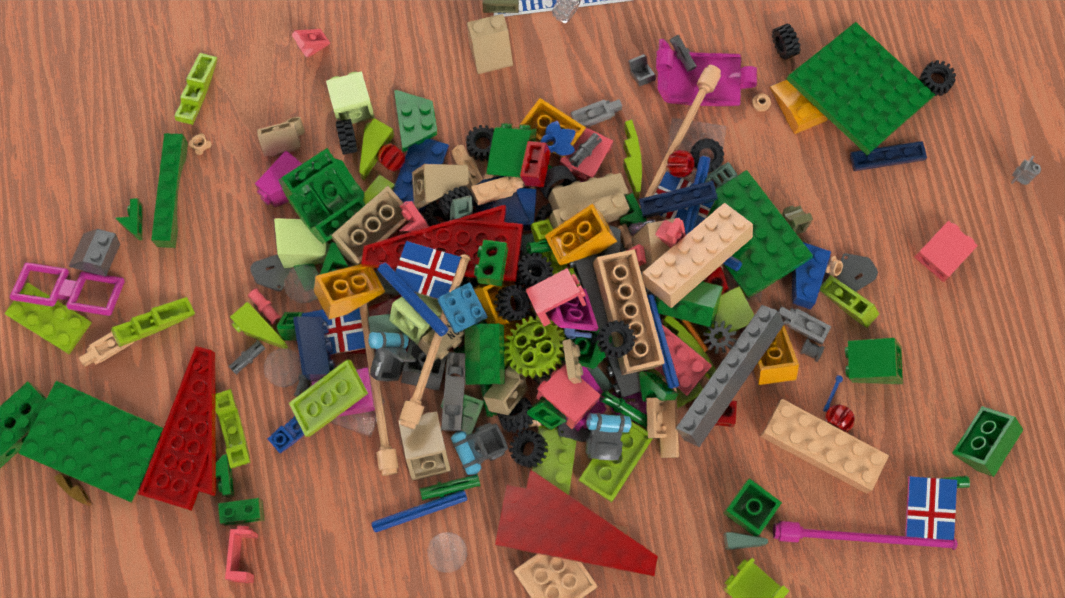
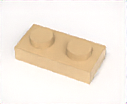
[563,339,583,384]

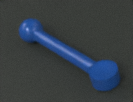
[823,375,843,412]

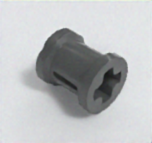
[799,339,825,362]

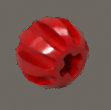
[377,144,405,172]
[667,150,694,178]
[825,404,855,433]

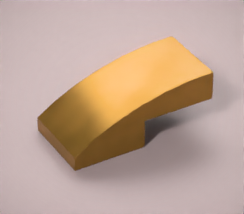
[54,473,93,506]

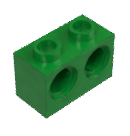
[474,240,508,286]
[218,498,265,526]

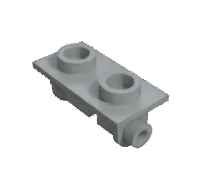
[1011,156,1041,185]

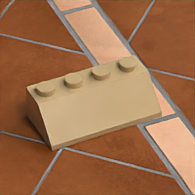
[331,186,407,266]

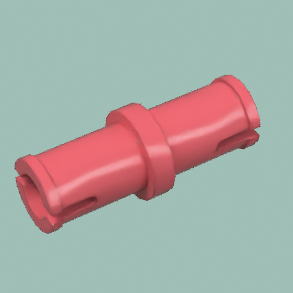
[248,288,281,325]

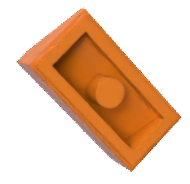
[681,320,713,354]

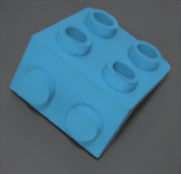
[438,283,488,333]

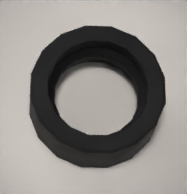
[539,165,576,200]

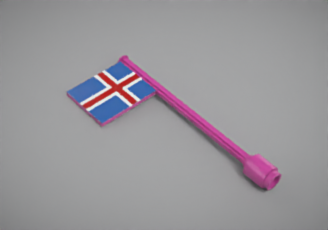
[773,476,958,550]

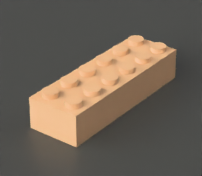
[642,203,753,308]
[593,249,665,375]
[760,399,889,494]

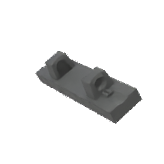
[441,352,465,432]

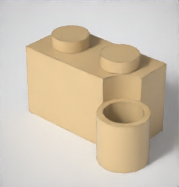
[257,117,305,157]
[484,365,528,415]

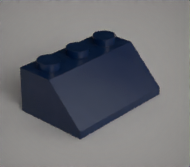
[470,176,529,225]
[293,317,336,382]

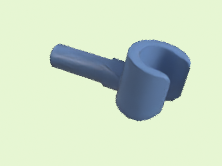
[564,328,592,339]

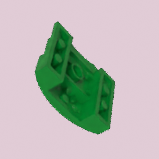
[278,148,366,244]

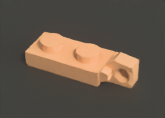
[452,145,483,190]
[470,176,524,206]
[79,332,135,367]

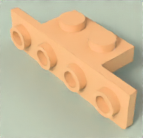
[646,378,679,458]

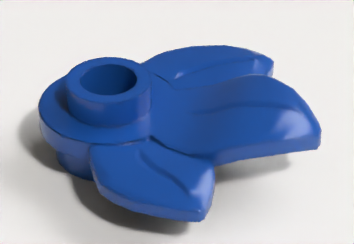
[541,121,575,156]

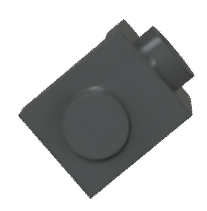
[628,54,656,87]

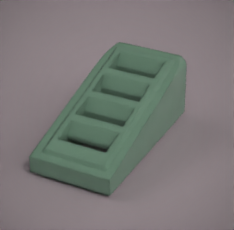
[706,162,738,190]
[723,532,768,550]

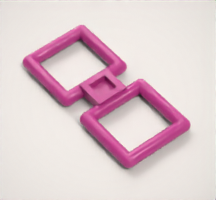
[10,262,125,316]

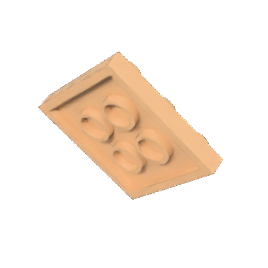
[513,554,598,598]

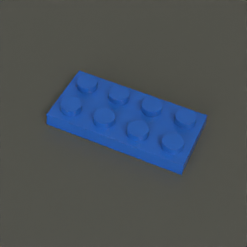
[393,139,449,213]

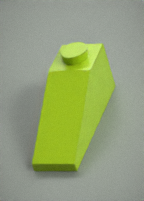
[359,118,394,180]
[819,275,879,328]
[230,302,288,350]

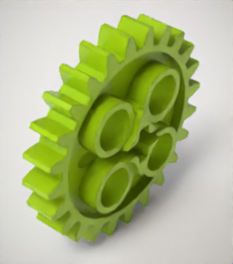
[504,315,567,379]

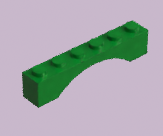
[151,133,188,248]

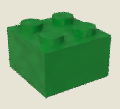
[723,478,782,537]

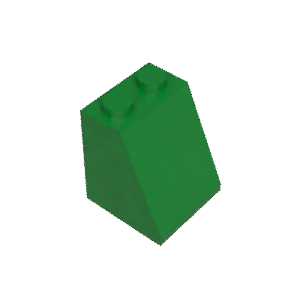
[486,123,536,178]
[845,338,903,384]

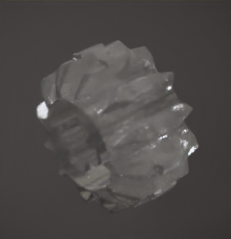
[552,0,580,23]

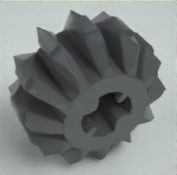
[703,321,737,354]

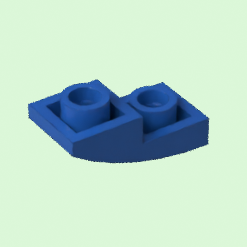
[267,416,304,454]

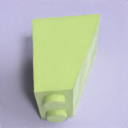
[326,71,375,124]
[274,218,331,268]
[389,293,443,345]

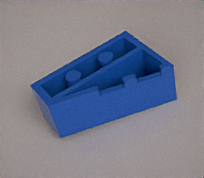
[792,242,831,310]

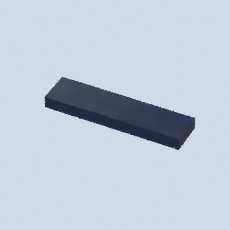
[850,141,927,171]
[639,181,718,219]

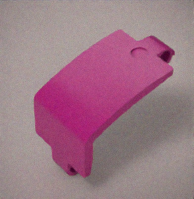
[656,39,757,106]

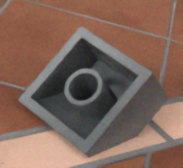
[69,229,120,277]
[401,340,447,391]

